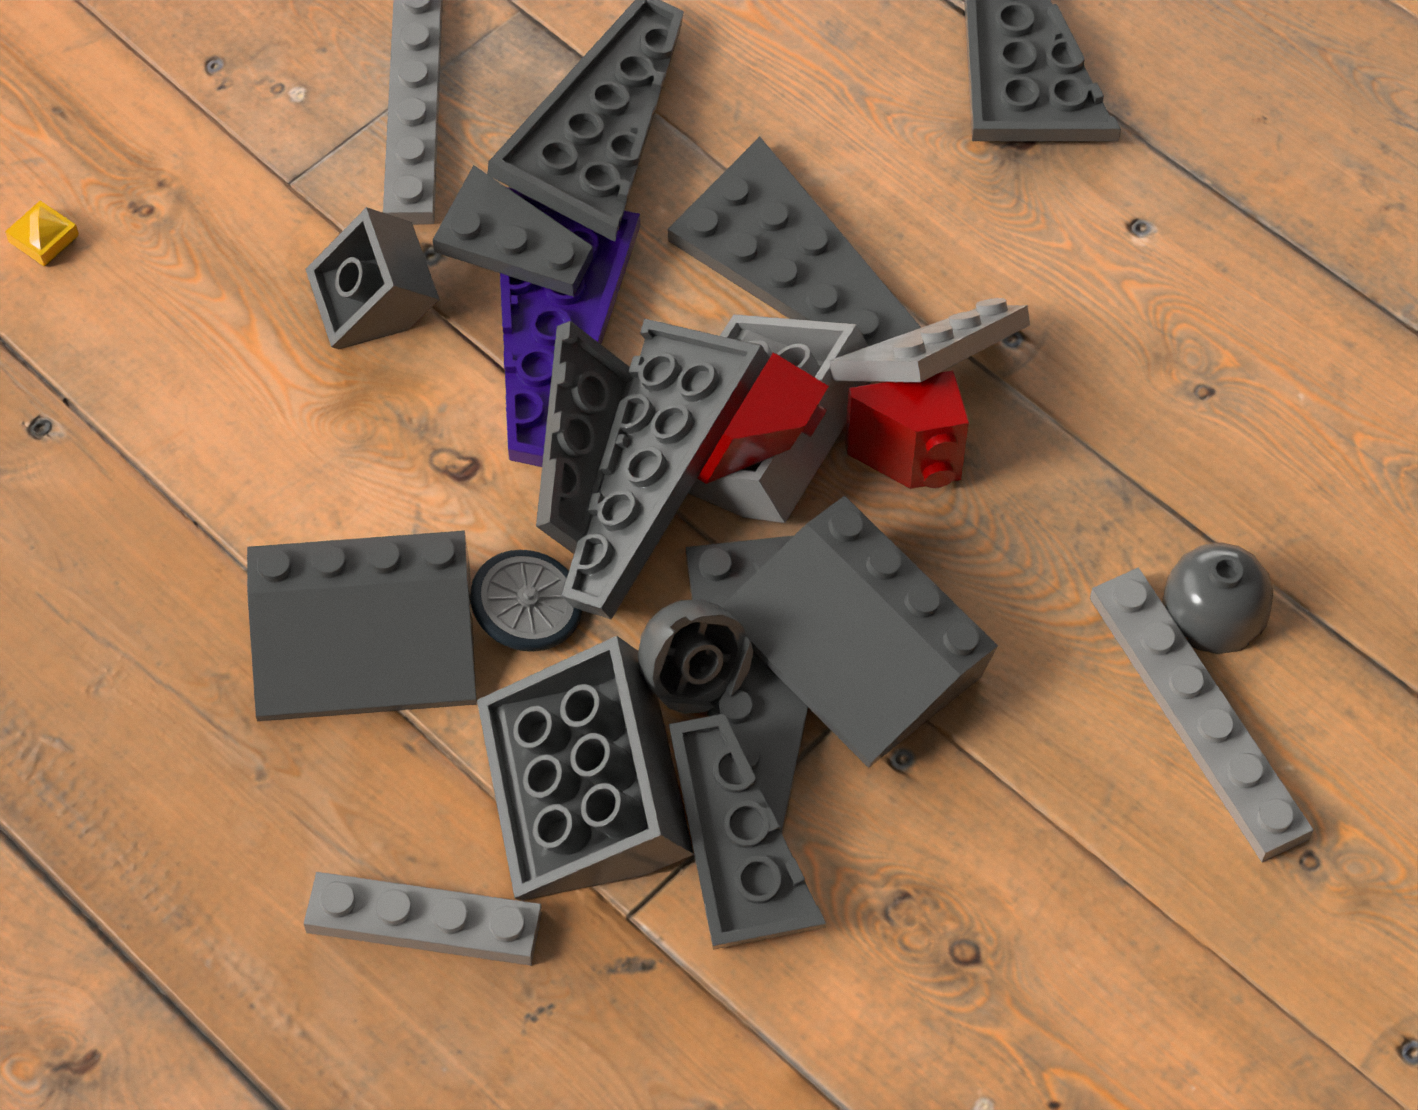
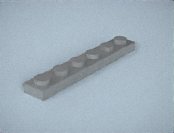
[383,0,443,225]
[1090,567,1313,862]

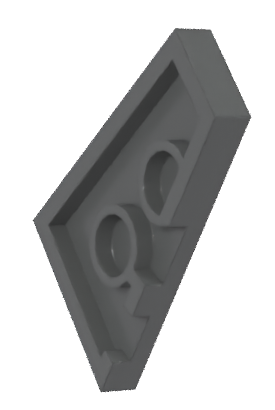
[432,165,593,297]

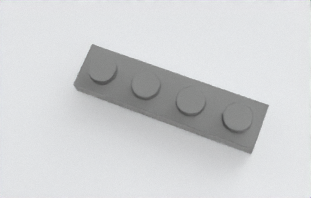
[304,872,542,966]

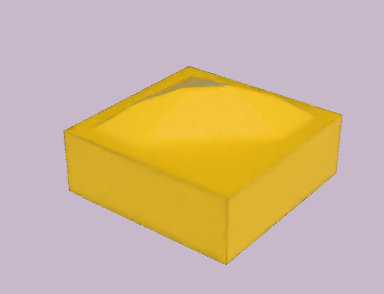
[5,200,79,267]

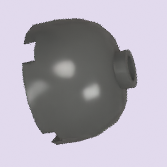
[1162,542,1273,654]
[638,599,753,714]

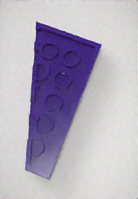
[500,187,641,467]

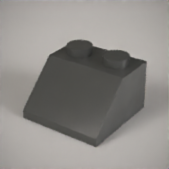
[305,207,440,349]

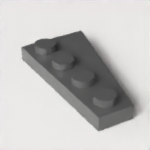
[536,321,633,554]
[669,714,826,950]

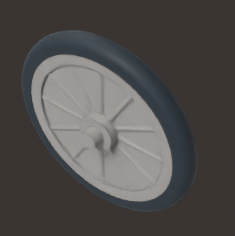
[470,550,582,652]

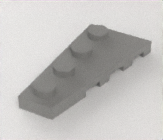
[829,298,1030,382]

